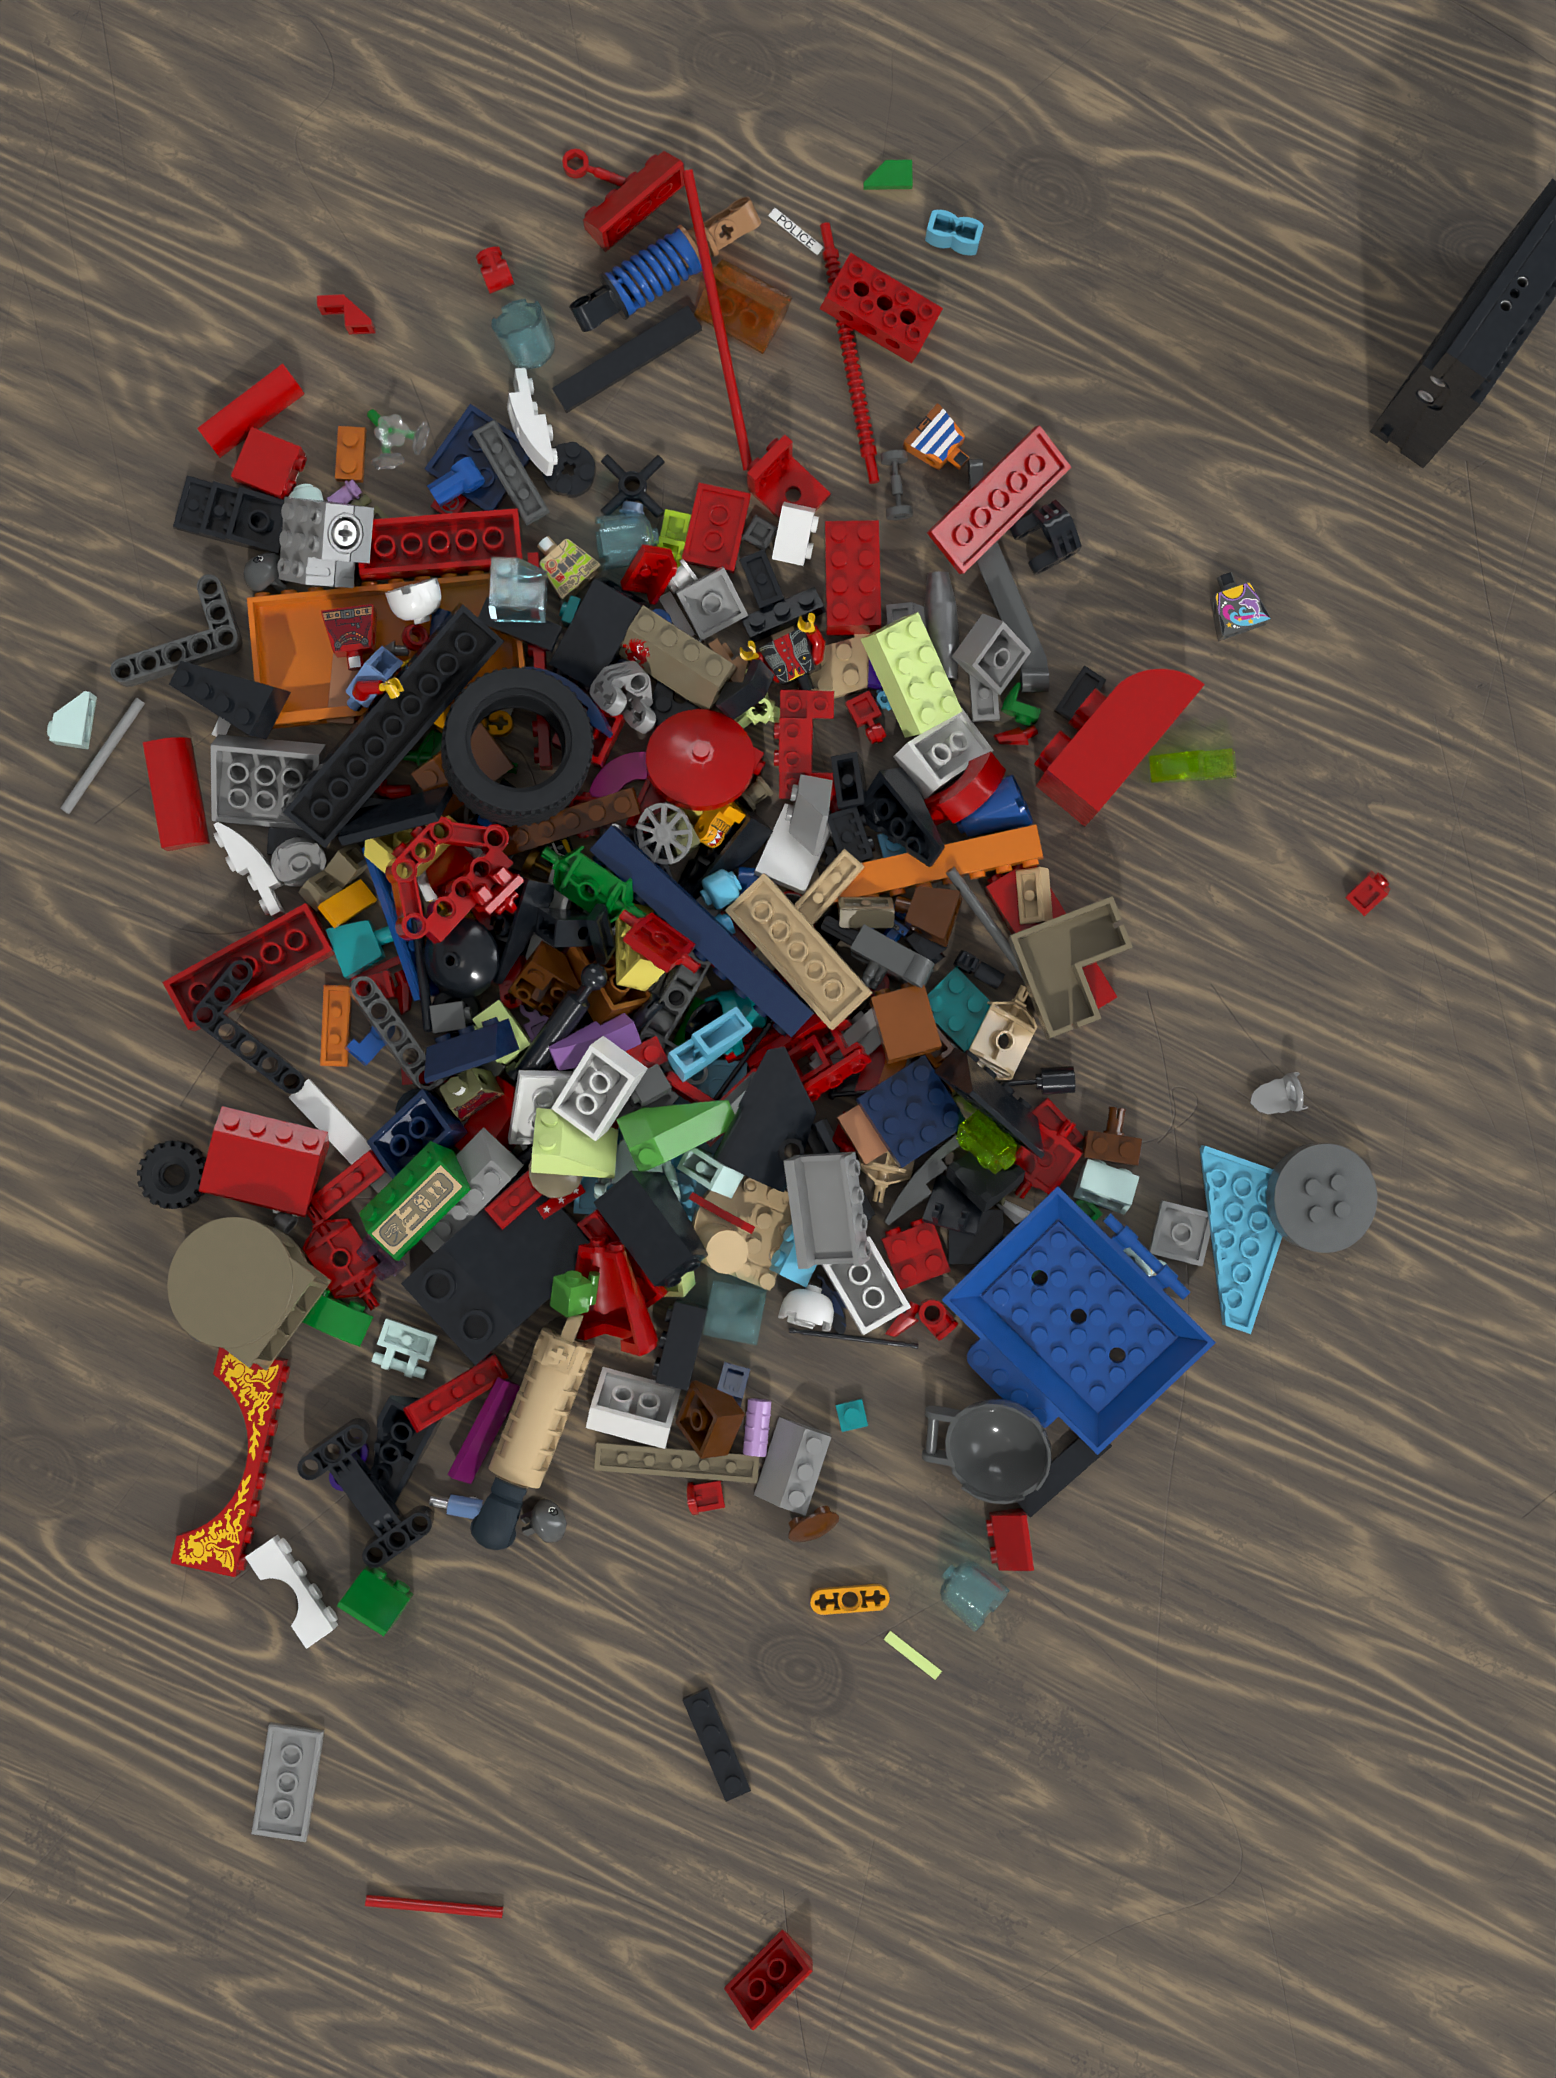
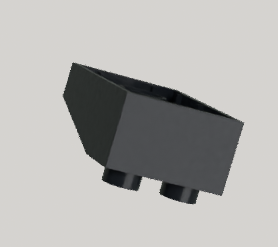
[401,1171,590,1366]

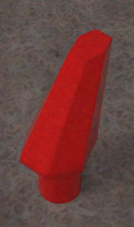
[993,725,1038,745]
[394,970,412,1015]
[885,1301,920,1337]

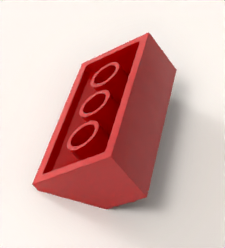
[583,151,685,253]

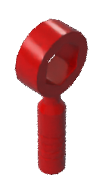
[562,149,626,187]

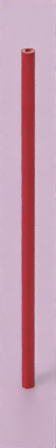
[682,169,752,471]

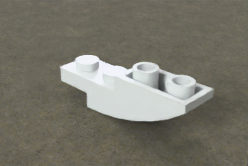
[507,368,558,476]
[213,822,286,918]

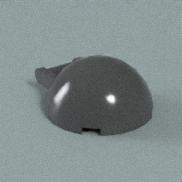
[922,1399,1051,1504]

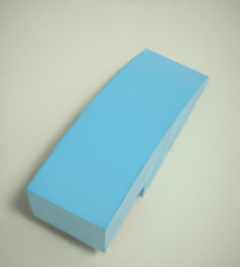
[667,1006,753,1082]

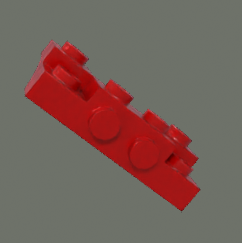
[774,689,835,800]

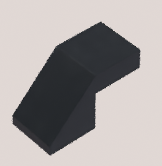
[716,659,774,720]

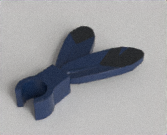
[808,1275,847,1334]

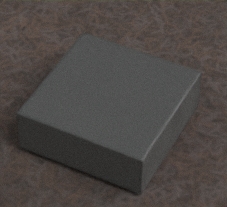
[742,515,778,552]

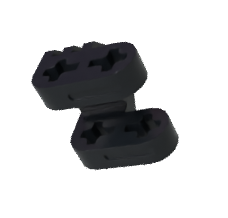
[1009,499,1082,575]

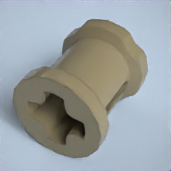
[740,776,774,811]

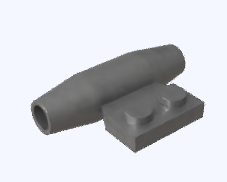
[886,571,960,682]

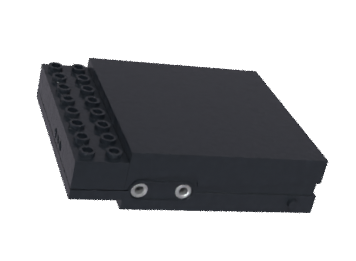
[1370,178,1556,468]

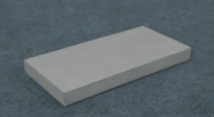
[251,1722,325,1842]

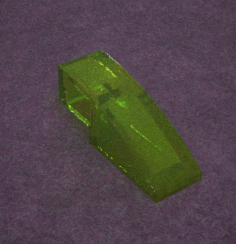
[1149,748,1237,783]

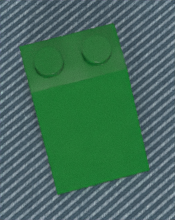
[337,1566,414,1637]

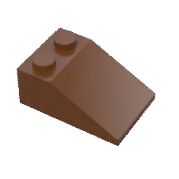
[411,722,514,817]

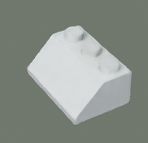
[586,1367,681,1449]

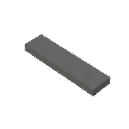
[472,419,550,526]

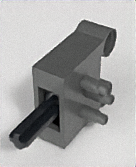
[821,916,935,990]

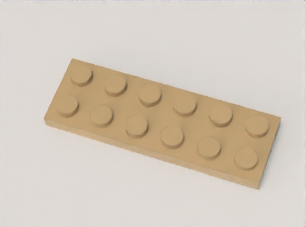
[725,873,873,1030]

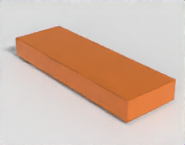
[320,985,352,1067]

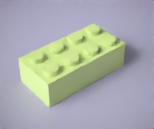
[861,612,963,738]

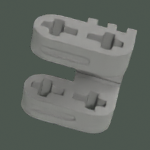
[590,661,656,734]

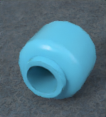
[700,869,742,909]

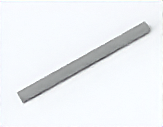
[60,698,145,814]

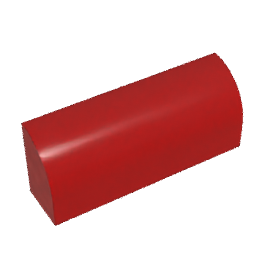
[143,737,210,851]

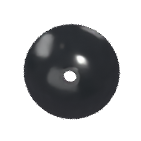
[424,917,500,999]

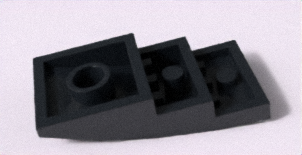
[173,475,284,554]

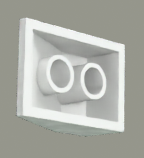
[893,708,994,799]

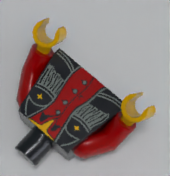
[740,613,826,690]

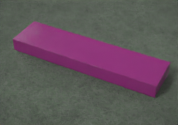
[447,1377,521,1484]

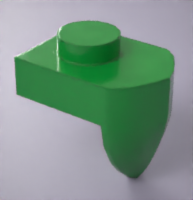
[1001,682,1041,725]

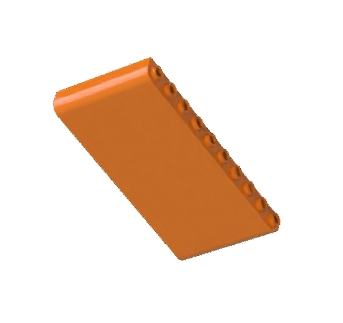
[247,568,526,729]

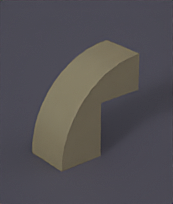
[298,843,368,912]

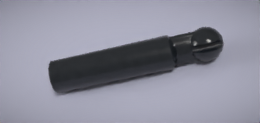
[515,963,607,1072]

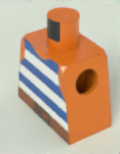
[903,403,970,470]

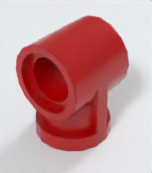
[476,246,515,294]
[917,1298,959,1341]

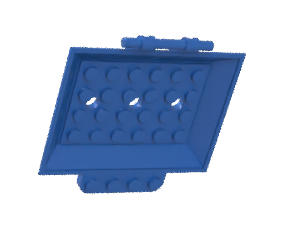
[942,1186,1216,1455]

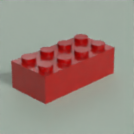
[824,520,881,635]

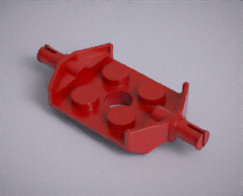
[302,1206,383,1311]

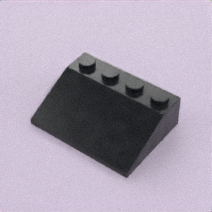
[934,1047,1045,1159]

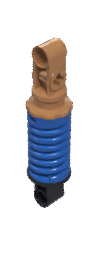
[569,197,761,332]

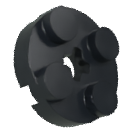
[542,442,596,498]

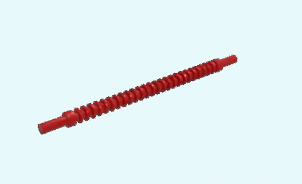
[820,222,880,484]

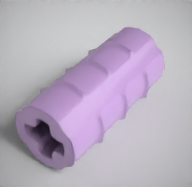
[743,1398,771,1457]

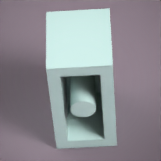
[677,1147,744,1198]
[1073,1159,1139,1215]

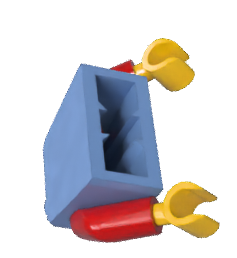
[346,646,411,712]

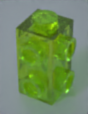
[956,1110,1017,1174]

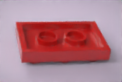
[682,482,751,574]

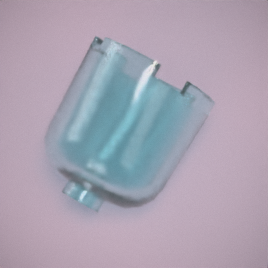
[491,299,555,369]
[595,513,659,571]
[940,1561,1010,1632]

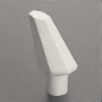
[996,1200,1031,1224]

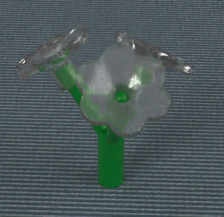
[367,409,430,469]

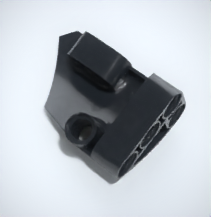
[713,1047,817,1192]

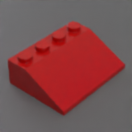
[199,1106,330,1217]

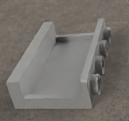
[784,1152,871,1269]

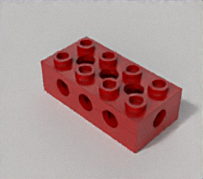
[819,252,943,364]

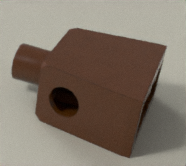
[894,886,962,947]

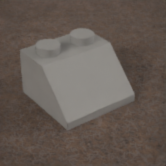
[952,614,1031,695]
[785,774,833,856]

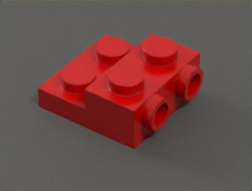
[881,1218,951,1290]

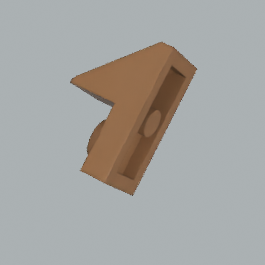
[708,638,750,682]

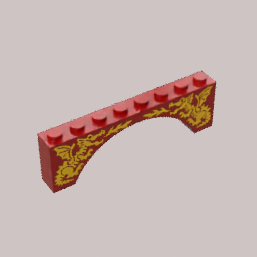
[171,1347,290,1577]

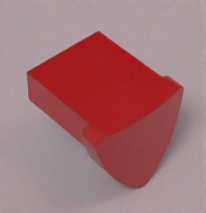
[687,1480,725,1516]

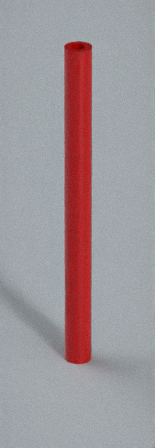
[365,1895,504,1918]

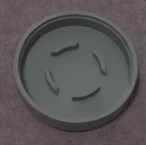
[1266,1143,1377,1253]

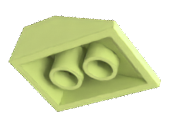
[531,1108,618,1179]

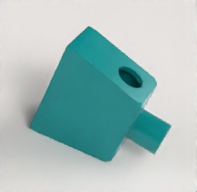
[326,920,393,979]

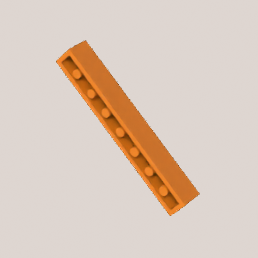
[823,825,1044,908]

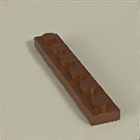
[487,787,642,856]

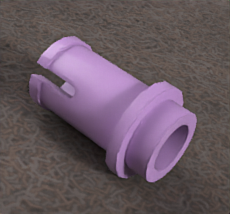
[327,479,362,504]

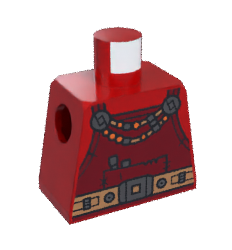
[321,604,377,671]

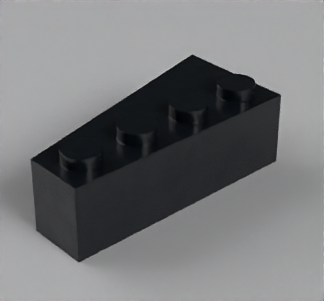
[169,661,291,740]

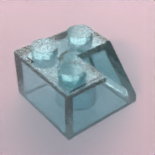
[489,557,548,623]
[703,1280,767,1345]

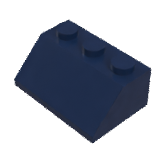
[424,1017,520,1083]
[366,1089,468,1179]

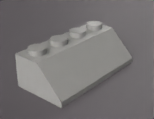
[431,1127,523,1243]

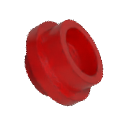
[401,624,429,651]

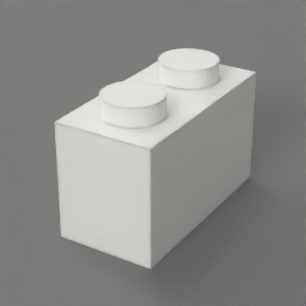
[772,502,819,566]

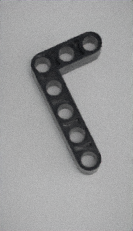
[190,957,304,1094]

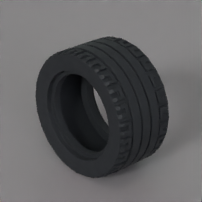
[441,667,594,827]

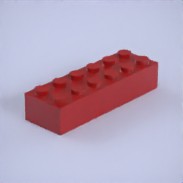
[358,508,523,581]
[162,903,335,1032]

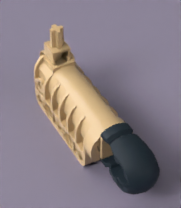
[470,1314,595,1550]

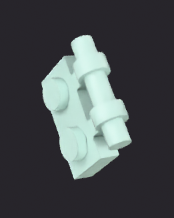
[372,1318,439,1379]

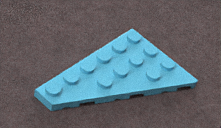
[1200,1145,1282,1334]

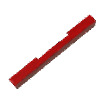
[688,1192,755,1234]

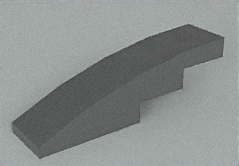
[884,1134,963,1225]

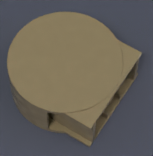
[167,1217,331,1371]

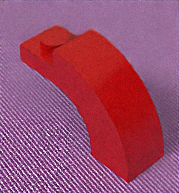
[924,751,1006,826]

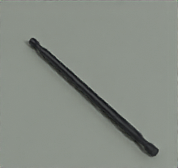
[713,1019,774,1100]
[789,1328,918,1349]

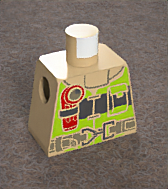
[537,536,602,602]

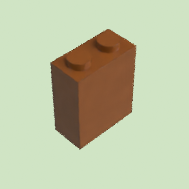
[870,982,942,1064]

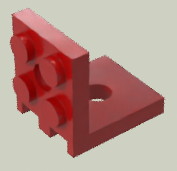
[747,434,831,520]

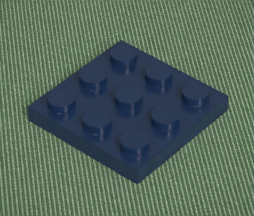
[425,404,531,511]
[855,1055,969,1168]

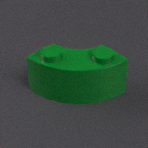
[302,1288,373,1347]

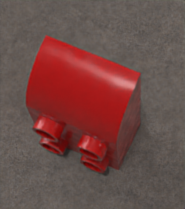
[1034,669,1205,827]

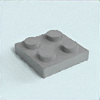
[676,566,748,640]
[1149,1200,1211,1267]

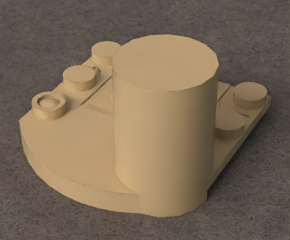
[692,1175,792,1291]

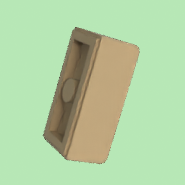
[1016,867,1053,924]

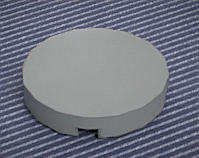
[271,837,326,887]

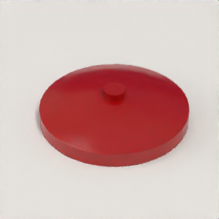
[646,709,755,811]

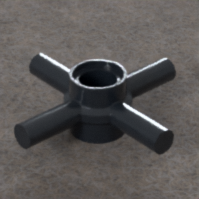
[600,454,665,519]

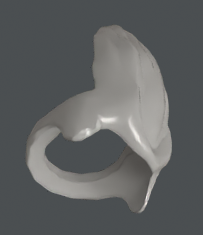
[1250,1072,1308,1114]

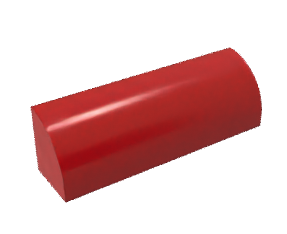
[197,363,305,458]

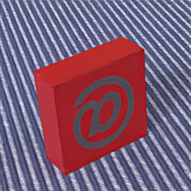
[430,495,468,514]

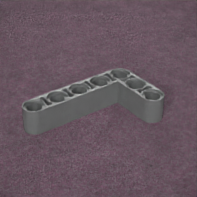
[110,574,243,687]
[349,976,454,1090]

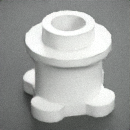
[667,559,698,593]

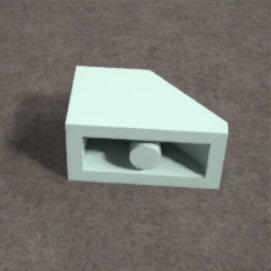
[47,691,97,749]

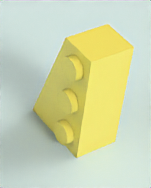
[615,903,665,991]

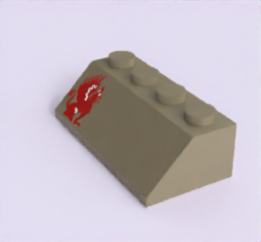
[619,605,738,710]

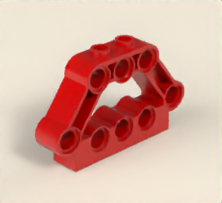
[385,817,513,944]

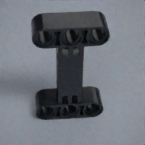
[297,1418,434,1568]

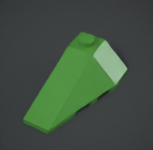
[616,1099,735,1171]

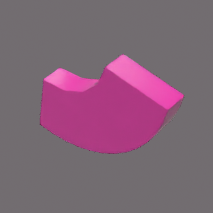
[589,752,648,797]

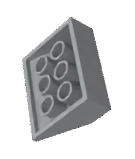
[211,734,326,829]

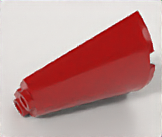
[575,1237,658,1356]

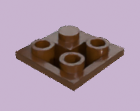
[508,940,580,1018]

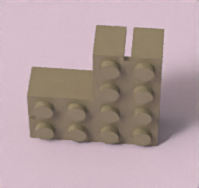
[1007,896,1133,1040]

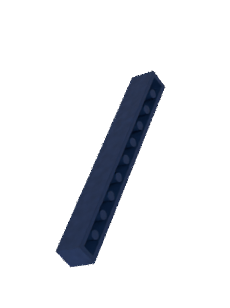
[590,826,815,1037]

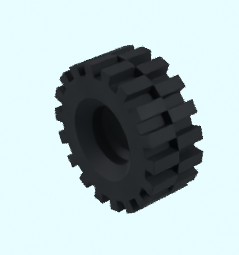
[137,1141,206,1209]

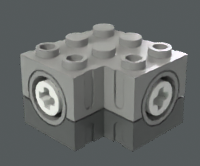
[277,497,374,588]

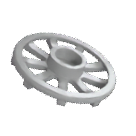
[636,803,693,864]

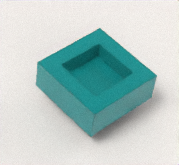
[559,595,582,627]
[835,1398,868,1432]

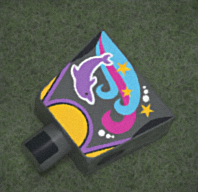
[1210,572,1271,642]

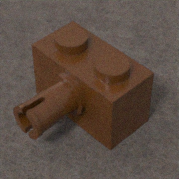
[1081,1107,1142,1166]

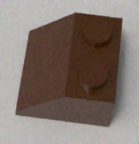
[675,1380,745,1459]

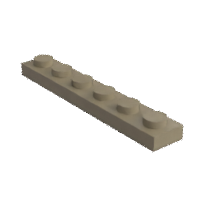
[594,1442,759,1483]

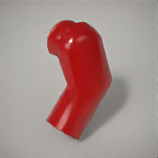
[374,779,411,799]

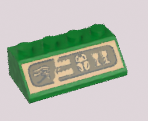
[359,1141,471,1261]

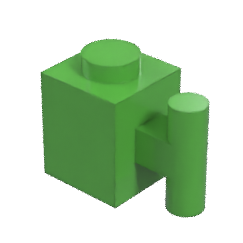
[550,1271,600,1318]

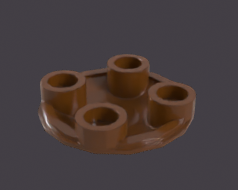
[788,1506,839,1542]

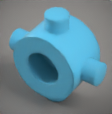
[876,689,892,711]

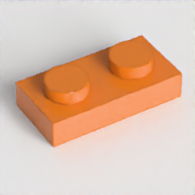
[335,426,367,483]

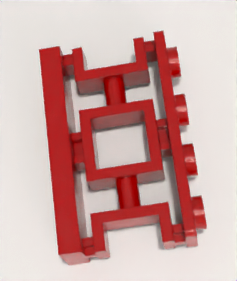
[746,1013,872,1102]

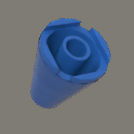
[956,775,1033,837]

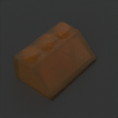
[694,259,792,354]

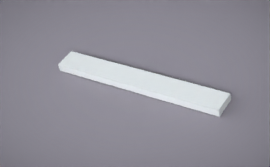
[289,1079,445,1253]

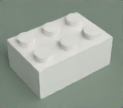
[551,1036,648,1141]
[822,1236,911,1335]

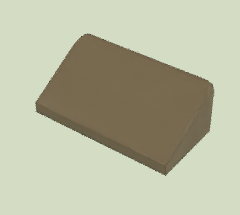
[838,897,895,928]

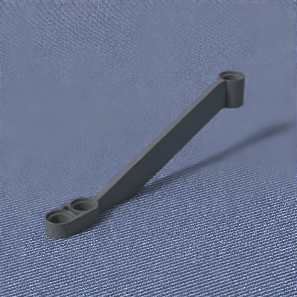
[968,459,1049,693]

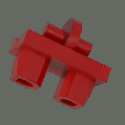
[471,865,524,915]

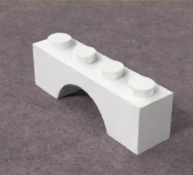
[245,1535,338,1649]

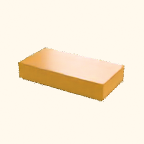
[318,879,377,929]

